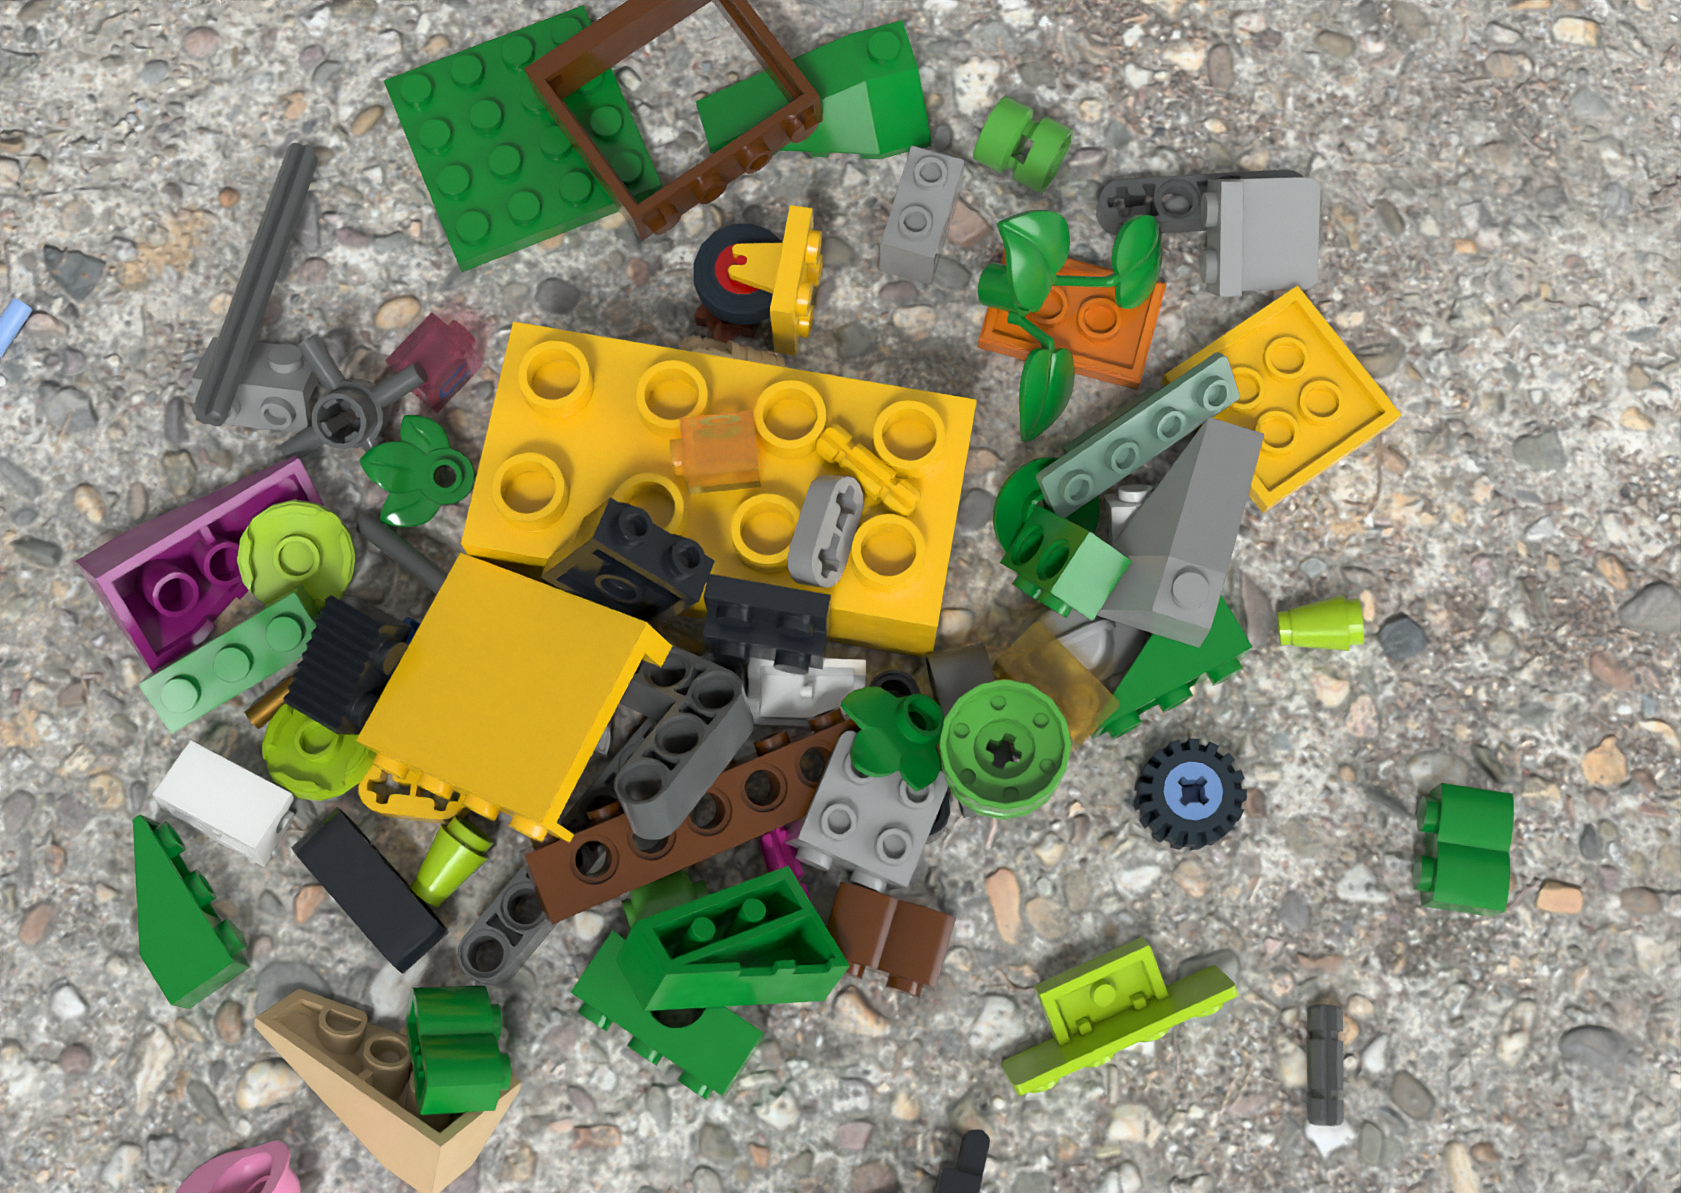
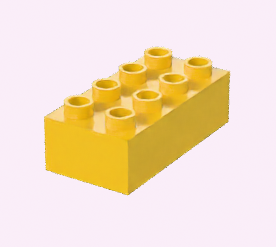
[461,321,977,658]

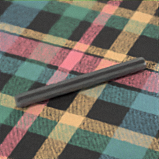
[192,142,318,427]

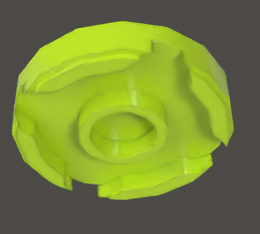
[237,499,357,611]
[262,704,376,801]

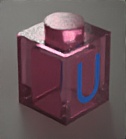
[385,312,482,414]

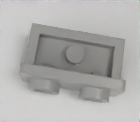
[191,337,319,433]

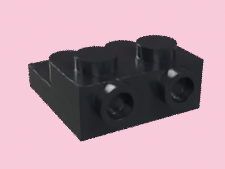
[541,497,715,629]
[702,574,831,675]

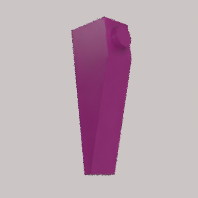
[76,456,324,671]

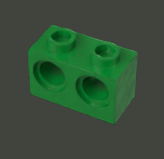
[999,505,1132,621]

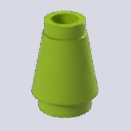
[1277,594,1364,651]
[410,815,494,907]

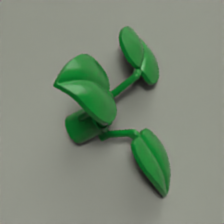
[977,210,1163,442]

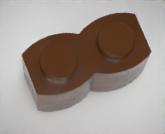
[826,882,956,998]

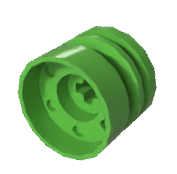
[939,679,1071,820]

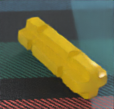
[816,424,921,518]

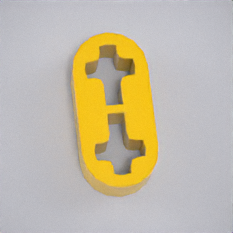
[358,765,470,824]

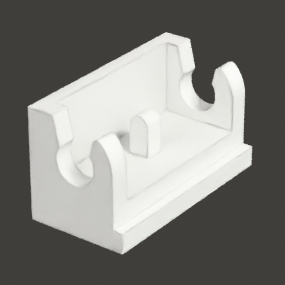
[747,657,866,728]
[153,740,295,867]

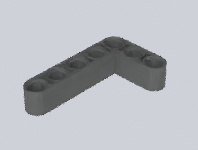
[614,644,754,840]

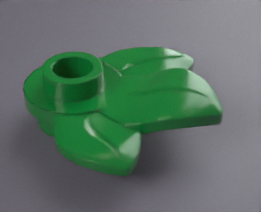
[360,415,475,527]
[840,686,945,792]

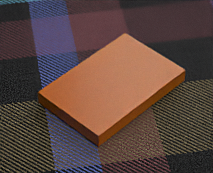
[977,250,1167,390]

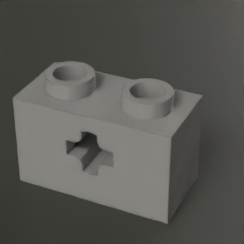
[879,146,965,286]

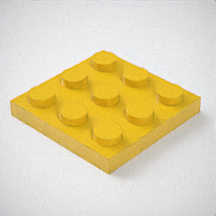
[1161,285,1402,513]

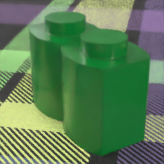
[1412,783,1514,917]
[406,985,511,1115]

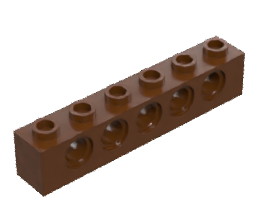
[519,707,861,925]

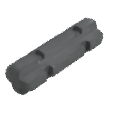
[1307,1004,1344,1126]

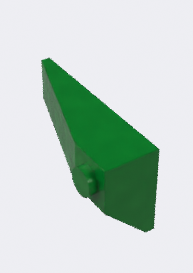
[696,20,932,160]

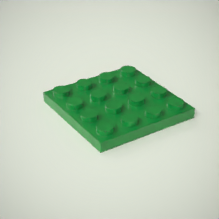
[383,5,663,272]

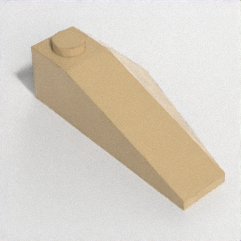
[254,988,522,1193]

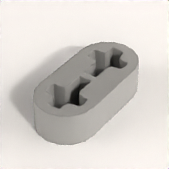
[788,474,863,588]

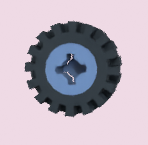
[1134,738,1247,851]

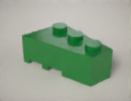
[615,866,850,1011]

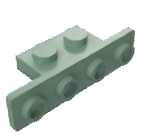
[1036,352,1240,518]

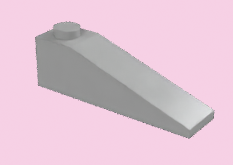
[1097,417,1264,648]

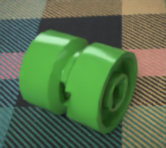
[973,95,1074,194]

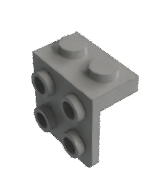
[1200,177,1320,297]
[784,731,949,894]

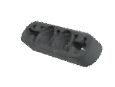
[1096,169,1304,235]

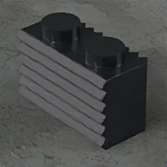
[283,595,412,735]

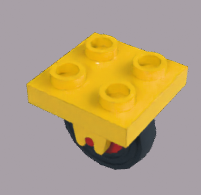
[693,205,823,356]

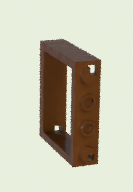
[524,0,823,241]

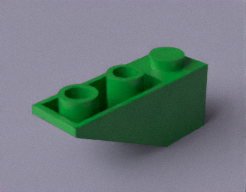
[1089,595,1253,740]
[133,814,250,1009]

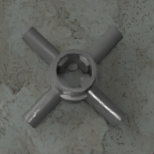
[281,334,428,459]

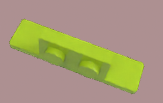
[1000,937,1239,1096]

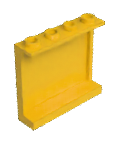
[356,552,672,843]

